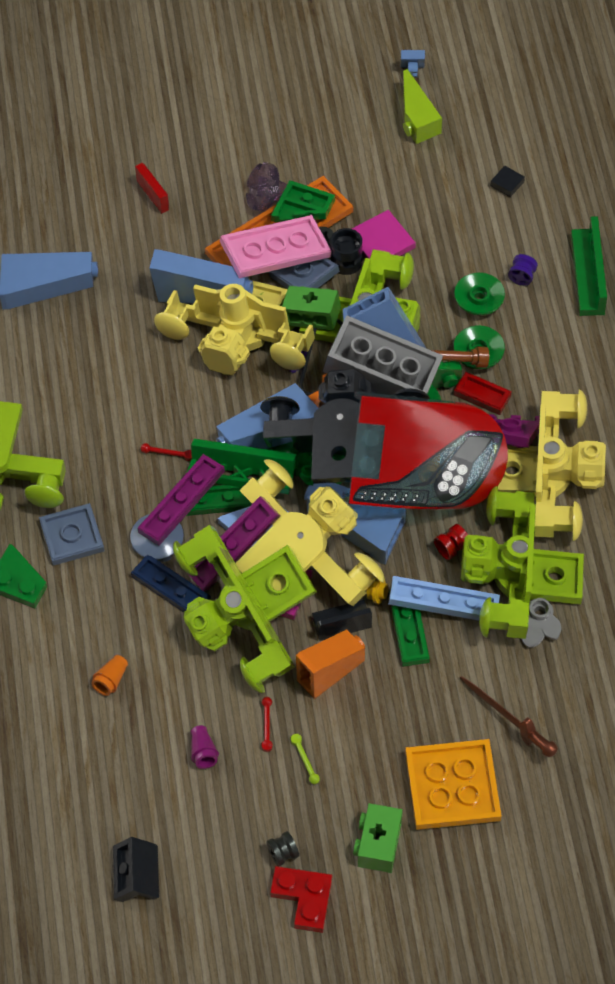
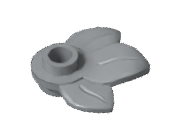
[521,598,561,648]

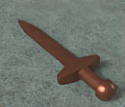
[460,676,558,757]

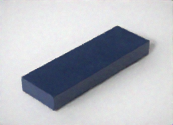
[131,555,211,612]

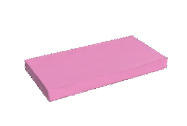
[220,215,332,278]

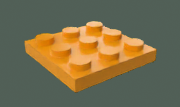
[405,739,502,830]

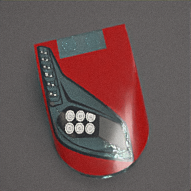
[342,391,508,510]

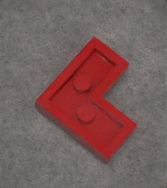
[270,866,332,933]

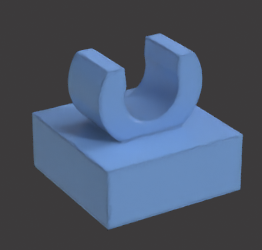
[401,50,425,77]

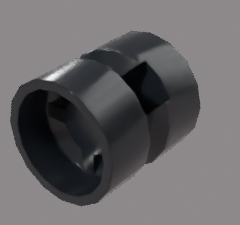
[330,228,362,275]

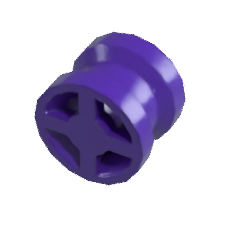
[508,254,538,286]

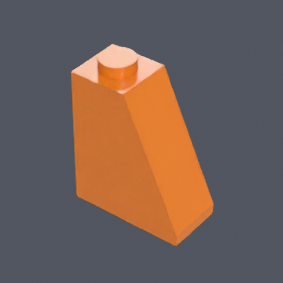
[296,630,365,699]

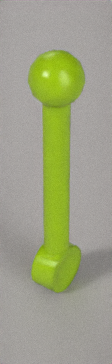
[291,734,320,784]

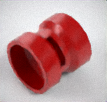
[434,524,468,560]

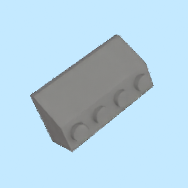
[323,315,443,399]

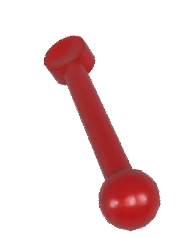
[141,443,192,461]
[261,697,273,752]

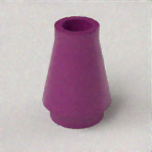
[191,725,219,769]

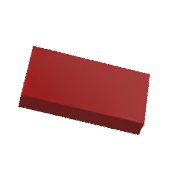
[135,163,169,214]
[454,371,512,415]

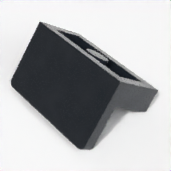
[312,600,372,641]
[113,837,159,902]

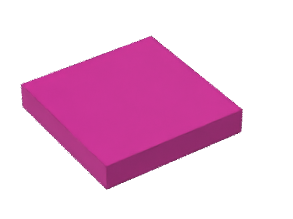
[352,210,416,259]

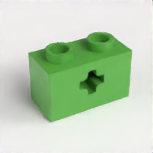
[282,286,341,330]
[353,803,403,873]

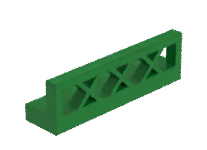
[571,216,607,316]
[186,438,296,495]

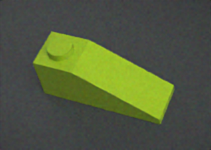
[403,69,442,144]

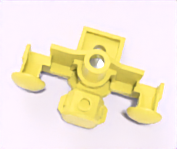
[154,280,315,375]

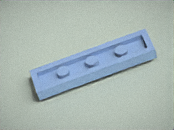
[388,576,500,620]

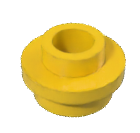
[367,578,389,604]

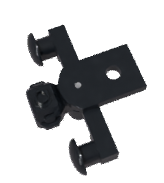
[260,369,430,484]

